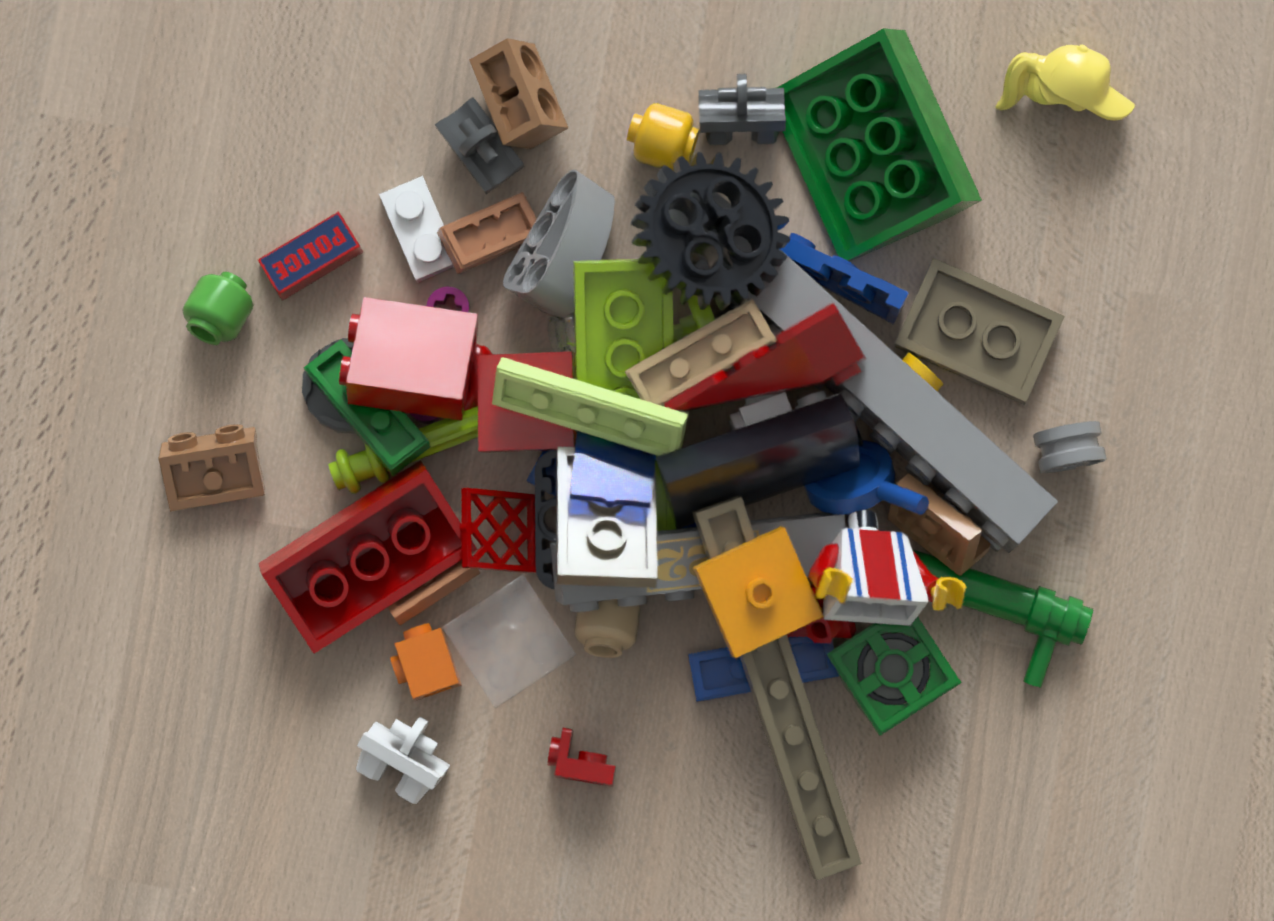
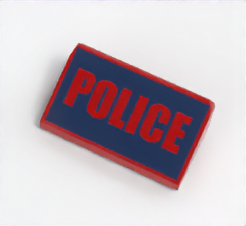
[258,211,363,301]

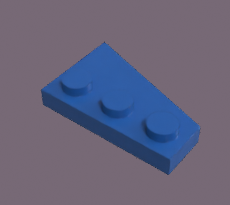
[780,233,909,325]

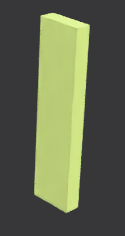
[492,357,688,456]

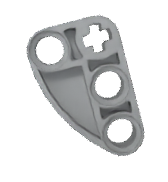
[503,170,615,318]

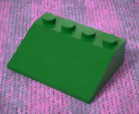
[776,28,982,262]

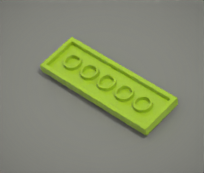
[573,259,676,531]

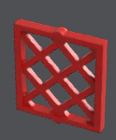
[460,487,536,574]

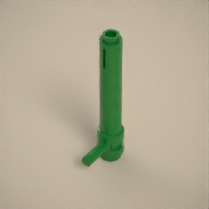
[912,549,1094,688]

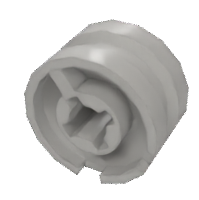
[1033,421,1107,473]

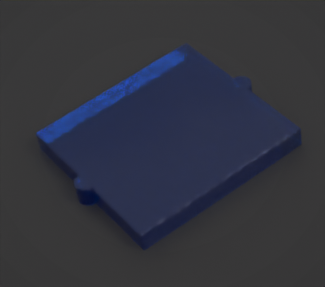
[569,431,656,508]

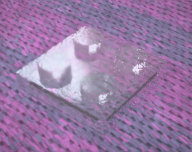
[443,574,576,708]

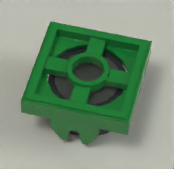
[826,616,962,736]

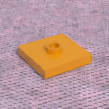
[693,526,823,658]

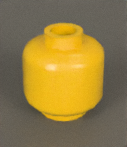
[626,103,700,171]

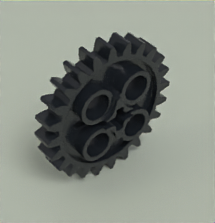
[631,152,790,310]

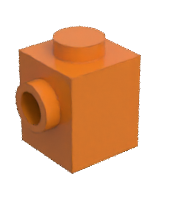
[390,623,462,701]

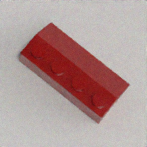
[258,460,478,654]

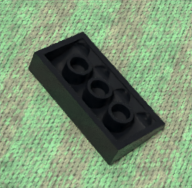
[656,394,860,529]

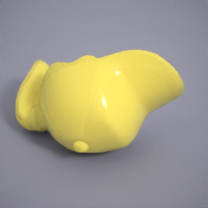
[995,45,1135,121]

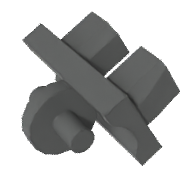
[699,73,786,145]
[435,97,524,195]

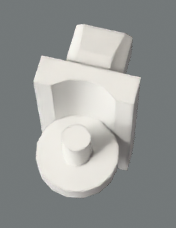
[356,717,450,804]

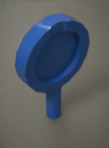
[804,440,929,515]

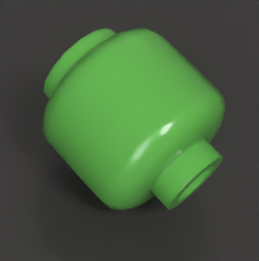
[182,272,254,345]

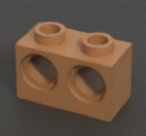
[469,38,569,149]

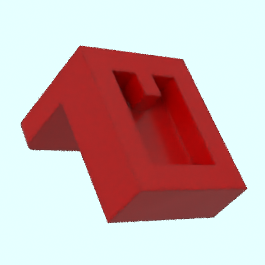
[547,727,616,787]

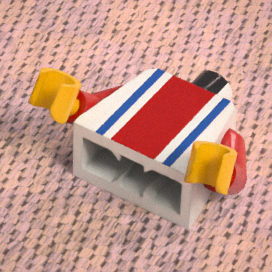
[808,510,966,625]

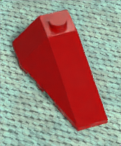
[664,303,866,412]

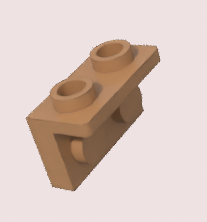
[158,424,265,512]
[887,473,990,576]

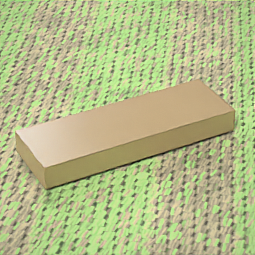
[625,299,776,407]

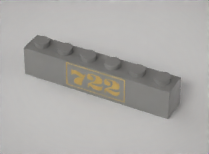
[550,512,846,612]

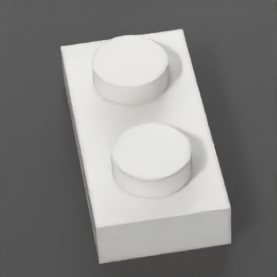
[379,176,454,283]

